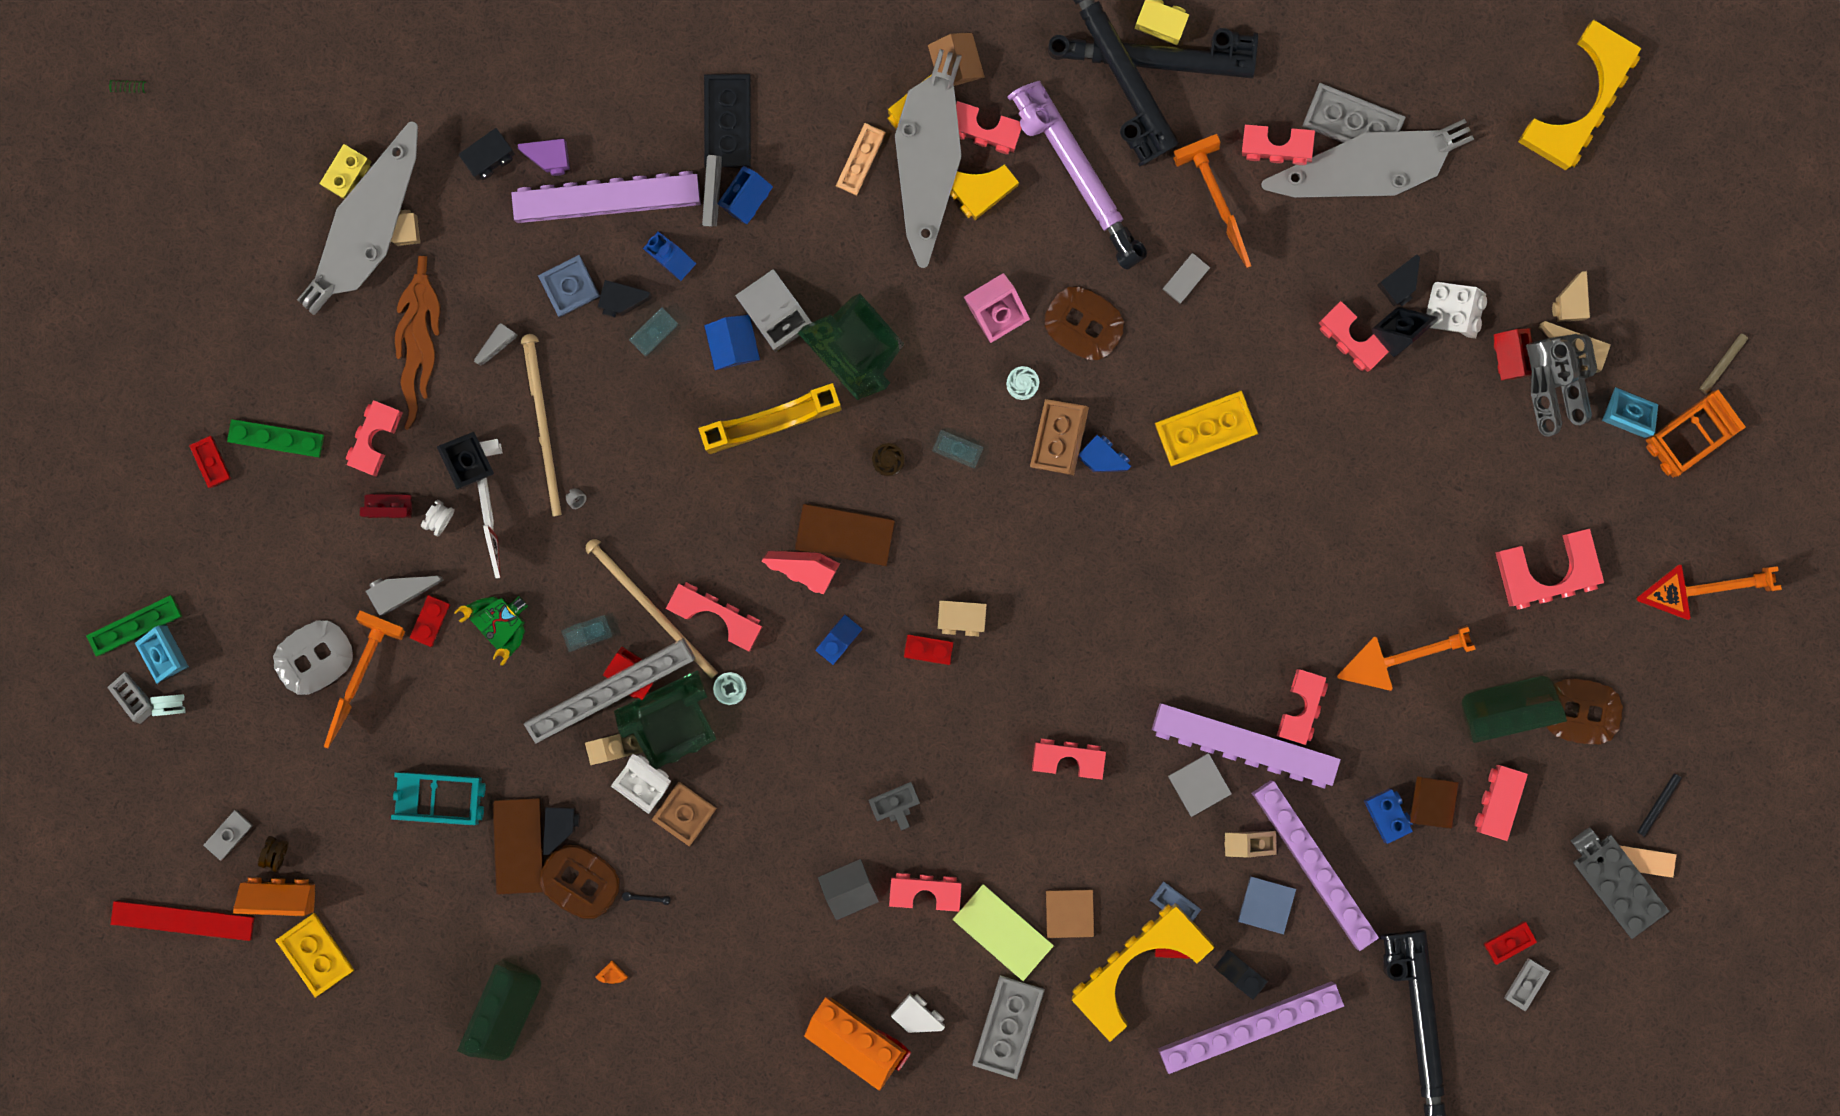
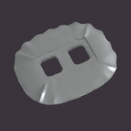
[273,621,353,695]

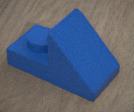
[815,615,863,665]

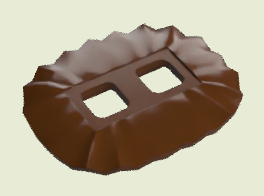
[1045,287,1124,360]
[1543,679,1623,745]
[540,844,620,919]

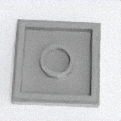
[1168,753,1232,817]

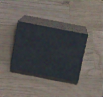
[1372,307,1438,357]
[437,432,494,490]

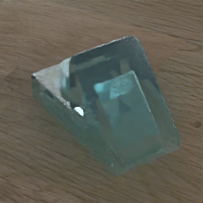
[561,615,613,652]

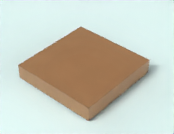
[652,782,717,847]
[1046,889,1094,938]

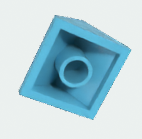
[1602,387,1658,438]
[135,626,189,684]

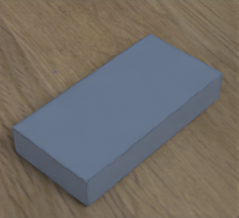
[1150,881,1201,921]

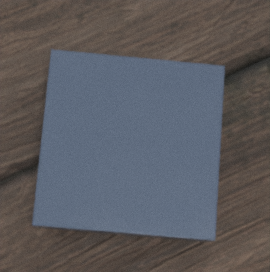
[538,255,600,317]
[1238,876,1296,934]

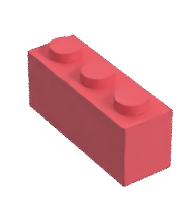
[1475,765,1528,841]

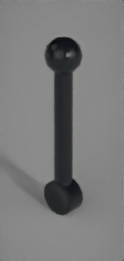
[622,892,671,905]

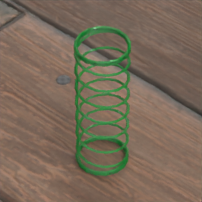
[109,80,146,93]

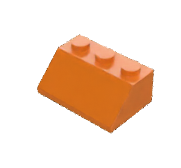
[233,877,315,916]

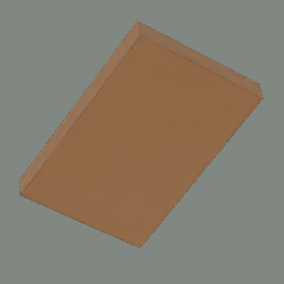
[1030,399,1089,475]

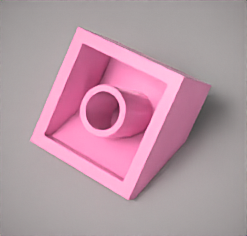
[964,273,1030,343]

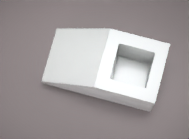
[891,994,945,1033]

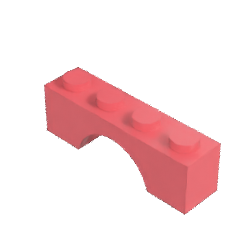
[666,582,763,652]

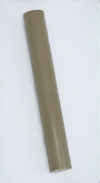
[1699,333,1748,394]

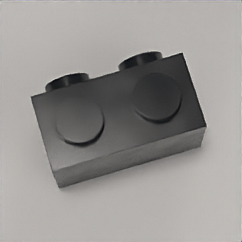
[458,128,515,181]

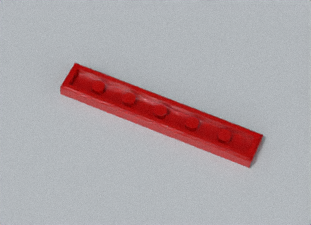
[110,901,254,941]

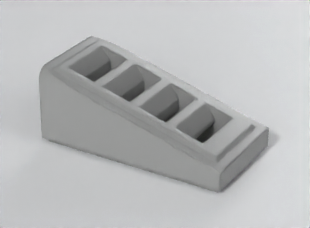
[474,323,518,366]
[107,672,154,724]

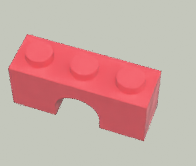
[956,101,1022,154]
[1242,125,1315,165]
[1319,301,1389,372]
[346,400,403,477]
[1276,669,1328,745]
[1032,739,1106,780]
[889,873,961,912]

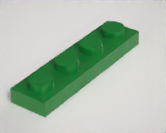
[227,419,324,458]
[86,595,183,657]

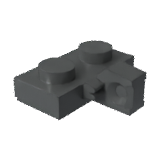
[868,782,920,831]

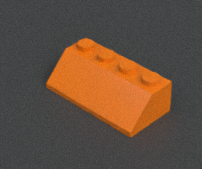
[804,997,906,1091]

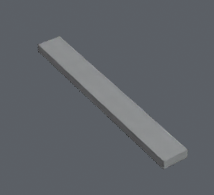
[524,638,695,744]

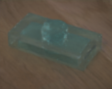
[629,308,679,357]
[932,430,984,469]

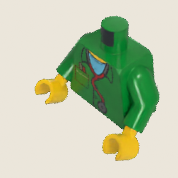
[454,596,528,666]

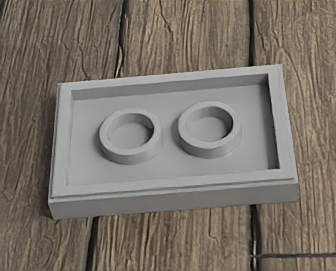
[702,155,722,227]

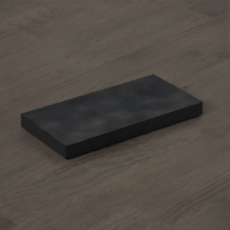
[704,74,751,168]

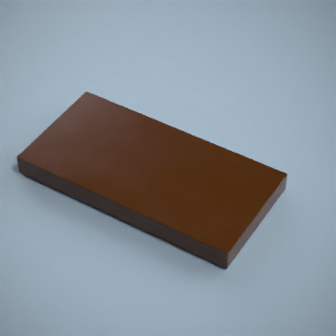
[795,504,895,566]
[493,798,543,894]

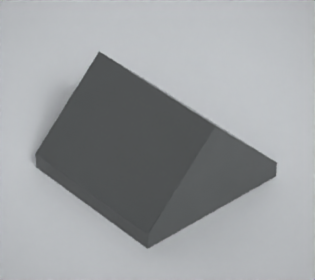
[818,859,879,920]

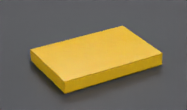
[276,913,354,997]

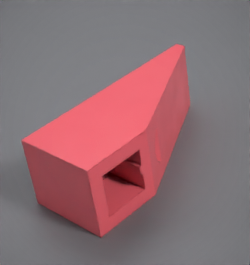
[762,551,840,594]

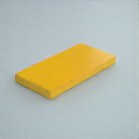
[1155,391,1258,467]

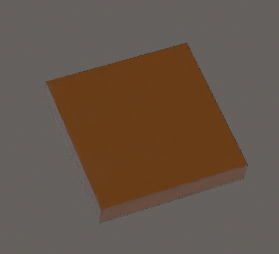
[1410,776,1458,829]

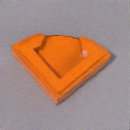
[595,960,628,984]

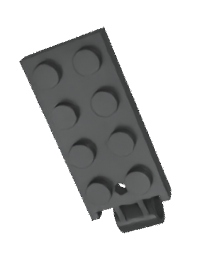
[1570,827,1670,939]

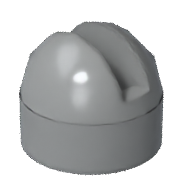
[566,489,586,509]

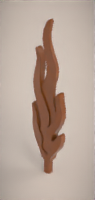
[395,256,440,430]

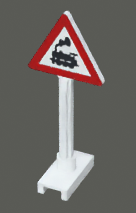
[477,439,503,579]

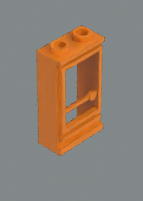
[1646,390,1746,477]

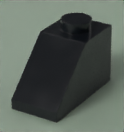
[1377,254,1420,306]
[598,280,652,318]
[543,806,580,855]
[1214,950,1268,1000]

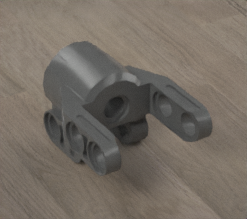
[1526,334,1597,437]

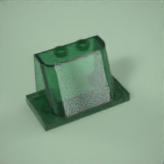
[798,293,904,400]
[614,670,717,769]

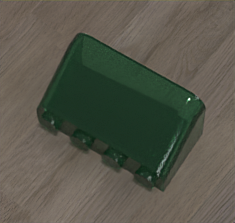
[1461,676,1567,743]
[457,959,541,1061]

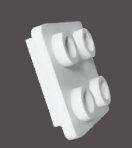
[1426,282,1487,339]
[611,754,671,814]

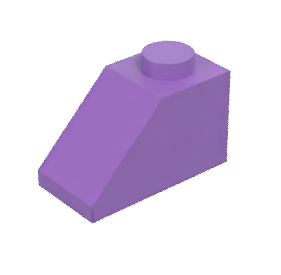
[518,139,570,176]

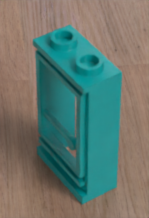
[391,772,486,825]

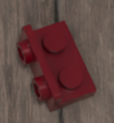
[360,494,412,518]

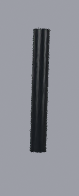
[1637,773,1682,837]

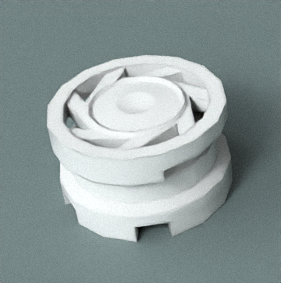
[421,499,454,537]

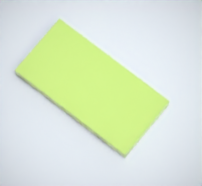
[952,884,1054,981]

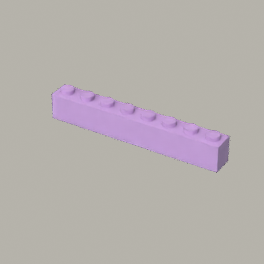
[511,171,701,223]
[1152,703,1341,788]
[1252,780,1379,951]
[1158,981,1344,1074]

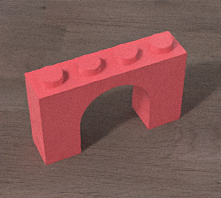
[1495,529,1604,610]

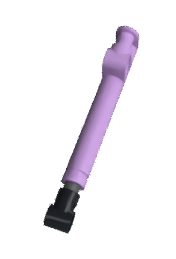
[1008,81,1147,270]

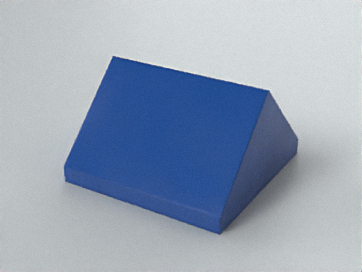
[704,315,760,371]

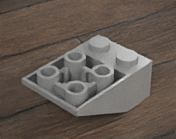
[735,269,813,352]

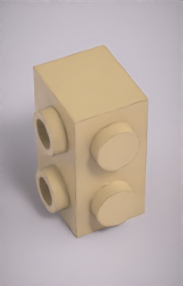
[937,601,986,637]

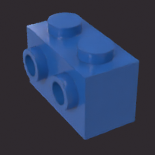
[717,166,773,224]
[1364,788,1413,844]

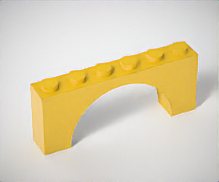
[1518,20,1641,170]
[888,74,1019,220]
[698,383,842,454]
[1072,903,1214,1042]

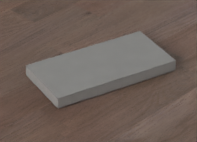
[1302,83,1406,143]
[972,975,1045,1079]

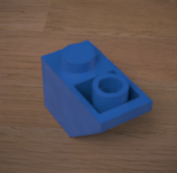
[643,232,696,281]
[1078,435,1131,472]

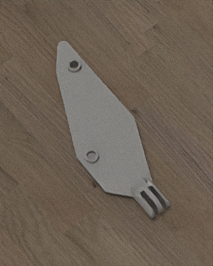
[895,49,962,268]
[1261,119,1474,198]
[297,122,418,315]

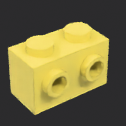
[1134,0,1189,45]
[319,144,371,199]

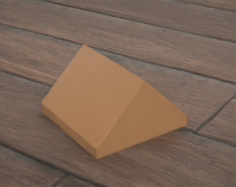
[928,33,985,86]

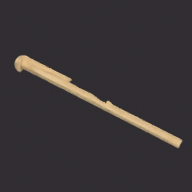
[521,334,562,516]
[586,539,718,679]

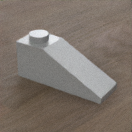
[366,576,444,616]

